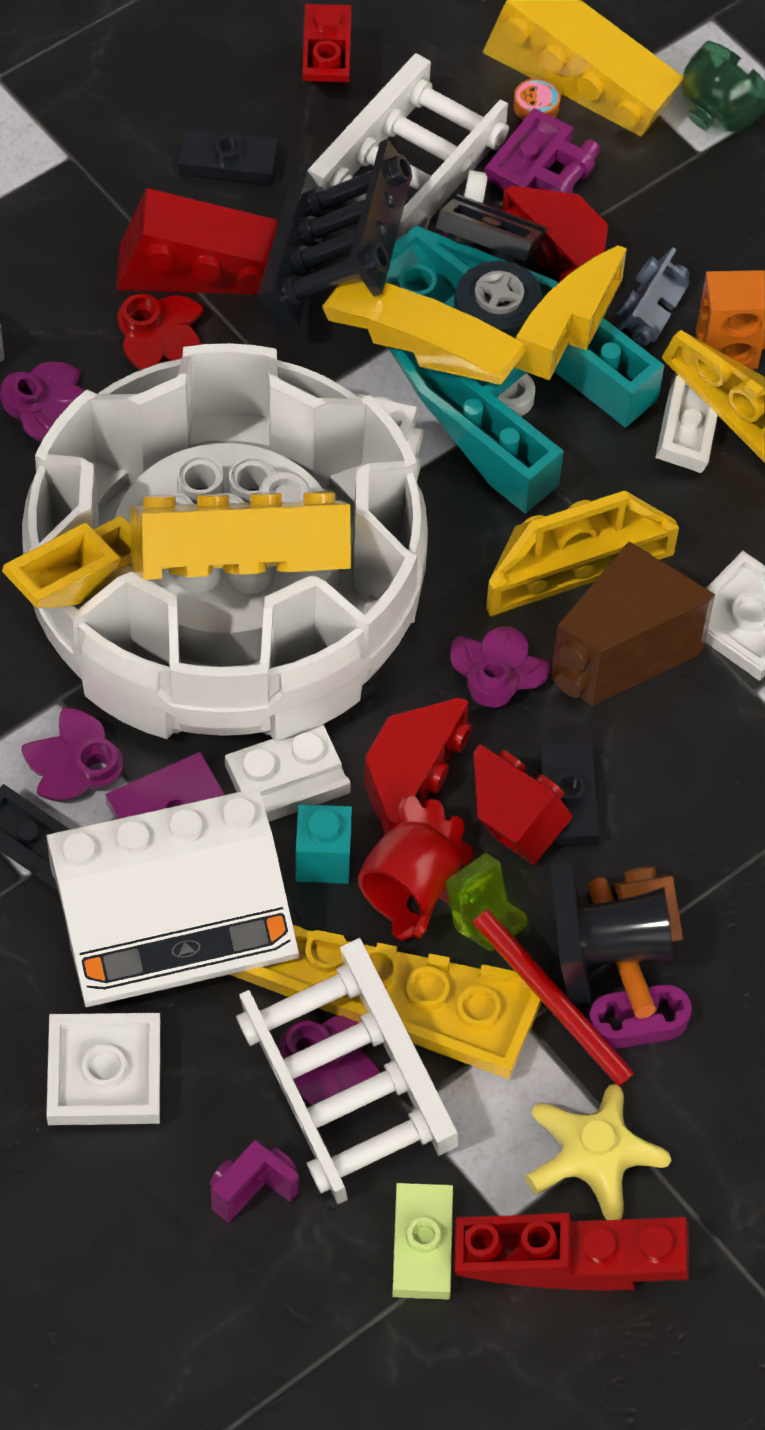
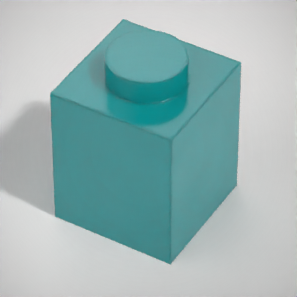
[295,804,352,884]

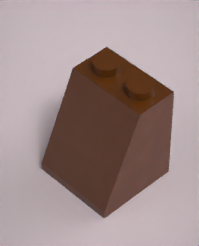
[551,541,715,706]

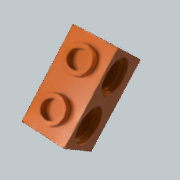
[696,270,765,369]

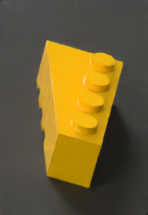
[482,0,684,137]
[130,491,351,580]

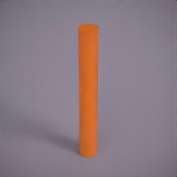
[587,878,656,1019]

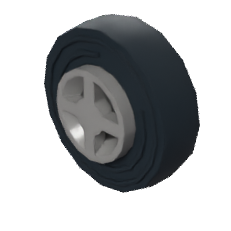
[454,260,543,339]

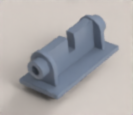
[615,247,690,346]

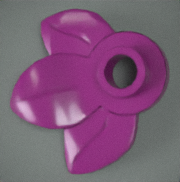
[0,362,84,442]
[450,626,551,707]
[21,708,124,802]
[279,1016,380,1106]

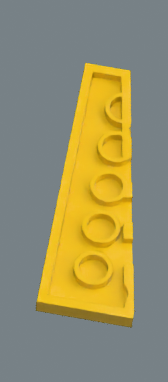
[229,925,542,1080]

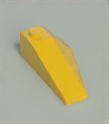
[662,330,765,463]

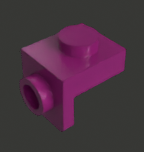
[210,1140,298,1223]

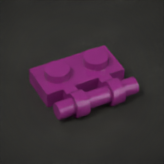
[485,108,601,193]

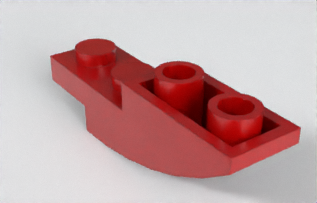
[455,1213,689,1290]

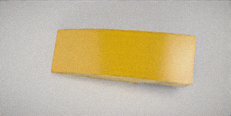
[514,245,627,380]
[2,515,136,608]

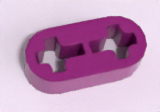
[588,985,692,1049]

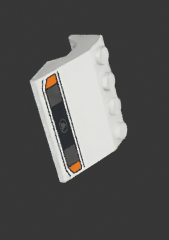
[46,788,299,1007]

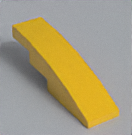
[322,276,526,385]

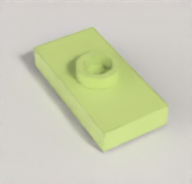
[392,1183,453,1300]

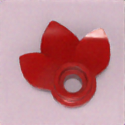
[117,294,203,370]

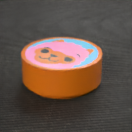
[513,78,561,120]

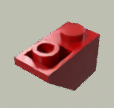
[303,4,351,82]
[474,744,573,865]

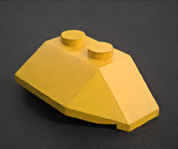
[486,491,679,617]

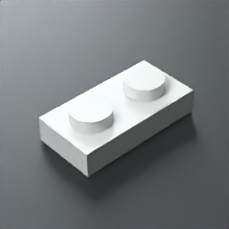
[655,373,718,473]

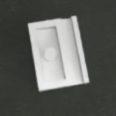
[225,725,351,822]

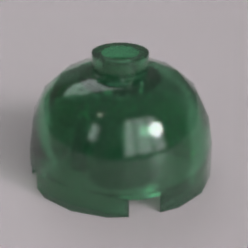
[681,41,765,132]

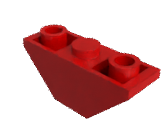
[502,185,608,282]
[364,698,472,835]

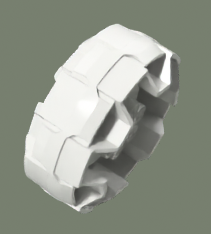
[22,343,428,741]

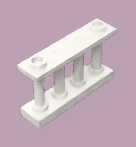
[308,53,509,241]
[236,938,459,1204]

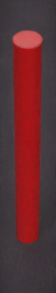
[472,908,635,1086]

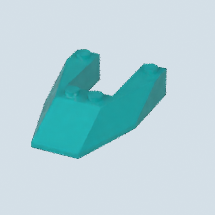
[385,226,664,514]

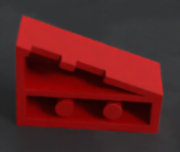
[116,188,279,295]

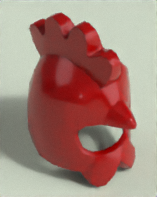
[358,796,474,941]

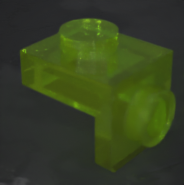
[446,853,528,951]

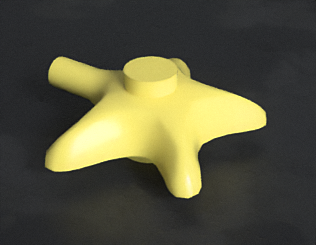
[525,1084,671,1220]

